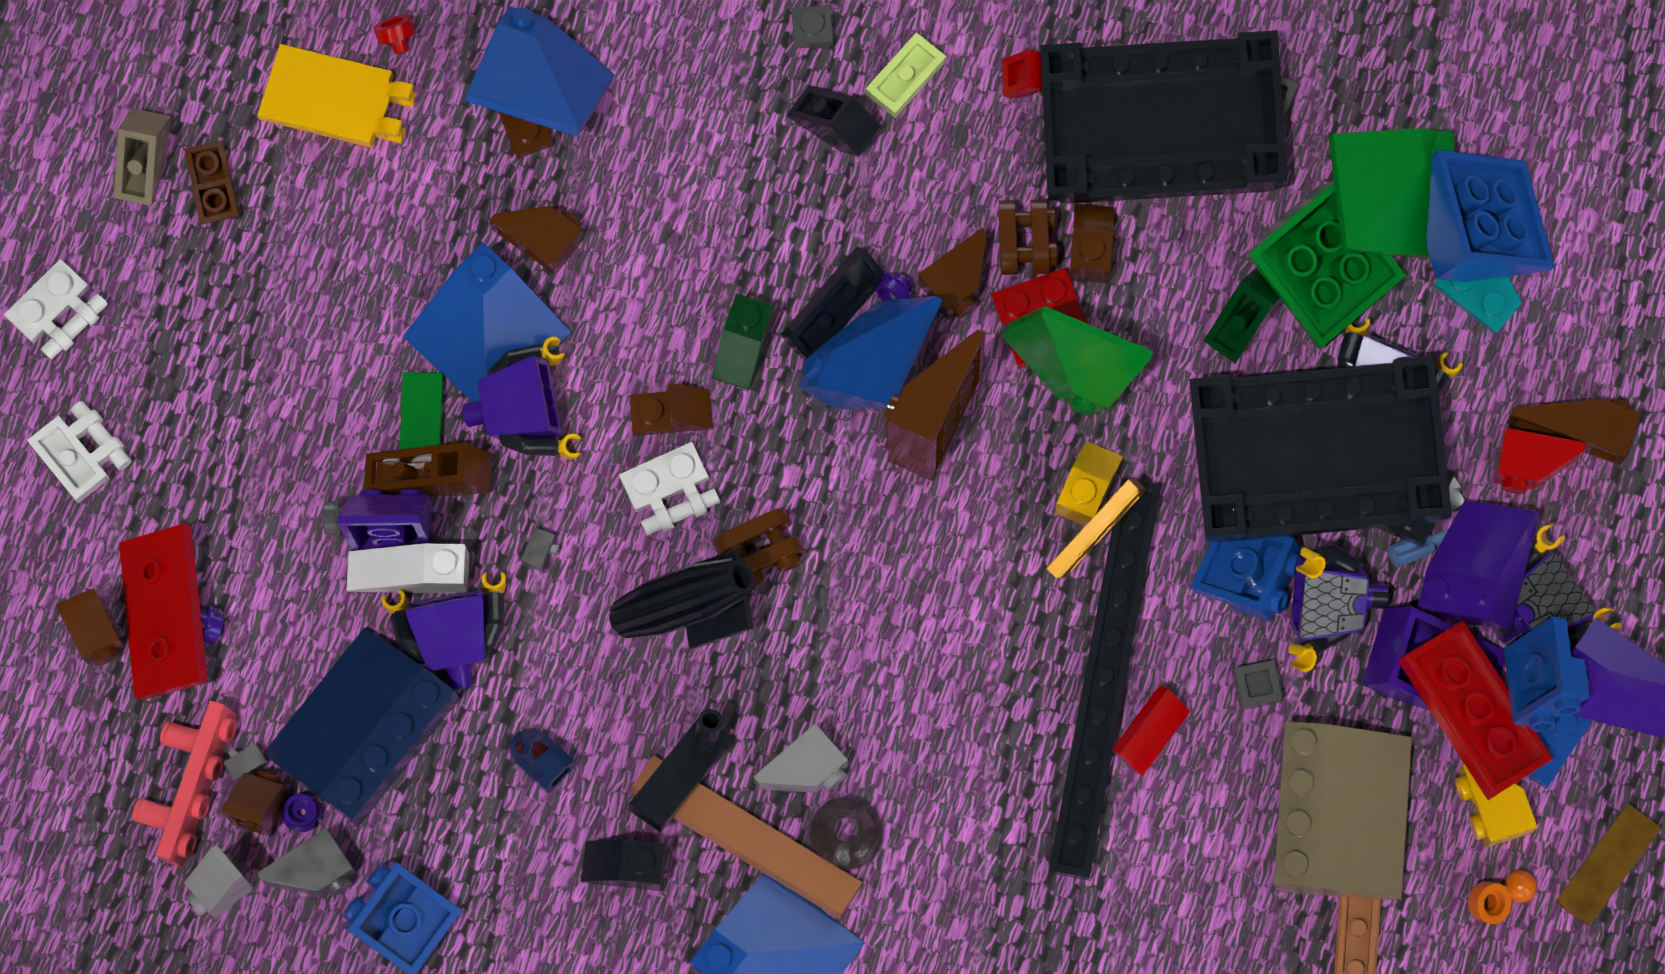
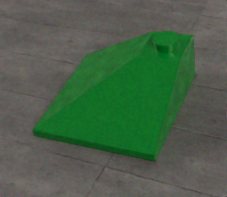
[1328,128,1455,259]
[1247,181,1406,349]
[999,306,1153,416]

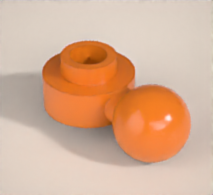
[1468,870,1537,924]

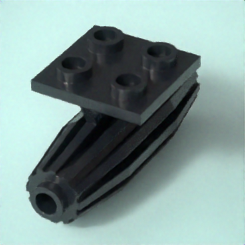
[609,549,756,649]

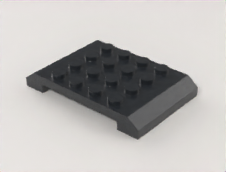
[1040,30,1287,204]
[1189,356,1452,542]

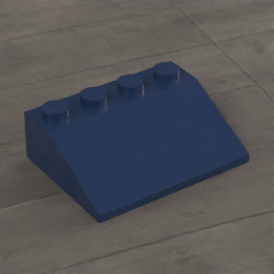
[263,627,460,827]

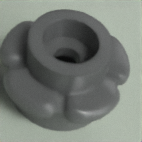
[323,497,343,537]

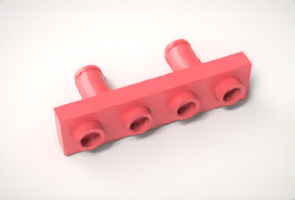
[132,701,237,868]

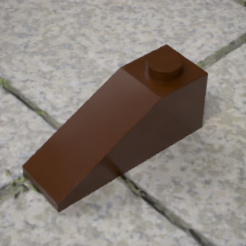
[1506,399,1641,466]
[364,442,493,496]

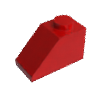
[1493,428,1586,494]

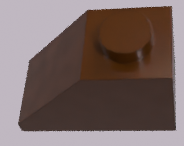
[1069,204,1114,283]
[490,206,584,275]
[918,228,987,320]
[56,588,125,666]
[221,770,288,837]

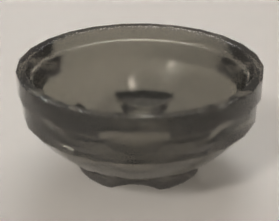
[809,796,884,871]

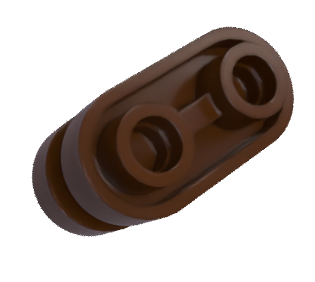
[998,199,1057,275]
[712,508,806,586]

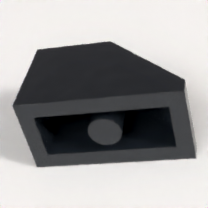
[786,85,881,157]
[581,839,667,891]

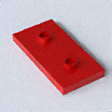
[119,524,208,700]
[1398,620,1553,800]

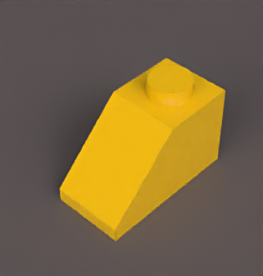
[1055,441,1123,526]

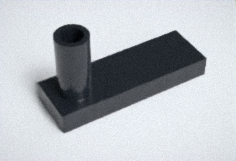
[628,709,734,833]

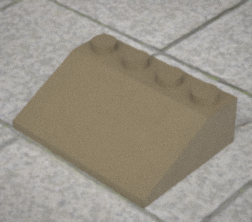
[1274,721,1412,901]

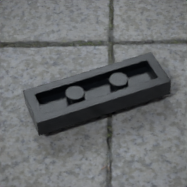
[780,247,885,361]

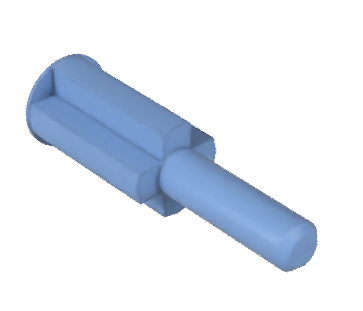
[1387,529,1448,568]

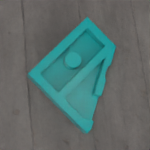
[1433,276,1522,335]

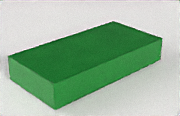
[400,372,444,450]

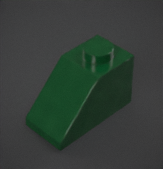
[1203,267,1282,364]
[712,293,775,390]

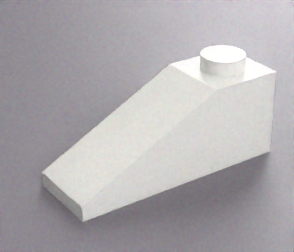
[347,543,470,593]

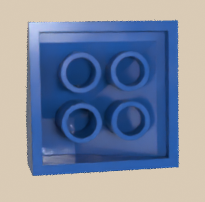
[465,6,614,137]
[1426,150,1555,282]
[403,242,571,402]
[798,296,942,409]
[690,873,865,974]

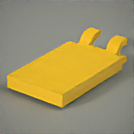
[257,44,417,148]

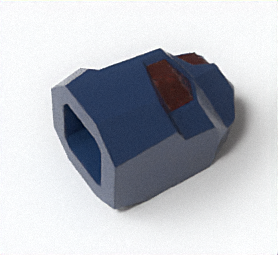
[510,729,576,794]

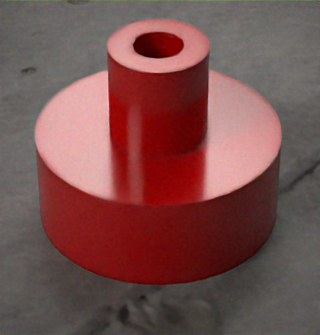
[373,14,415,54]

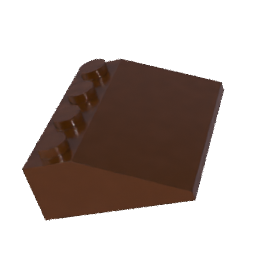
[884,329,985,481]

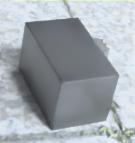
[521,527,560,572]
[224,743,269,783]

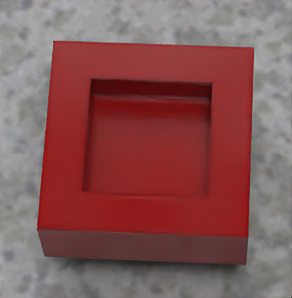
[1002,49,1042,98]

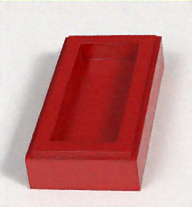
[1112,685,1190,776]

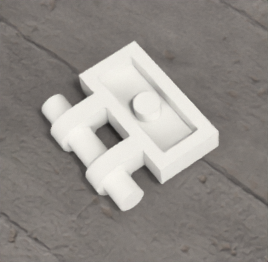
[4,259,108,360]
[27,401,132,504]
[619,442,720,536]

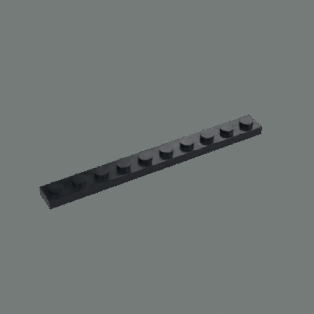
[1048,478,1161,881]

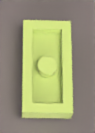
[865,32,946,118]

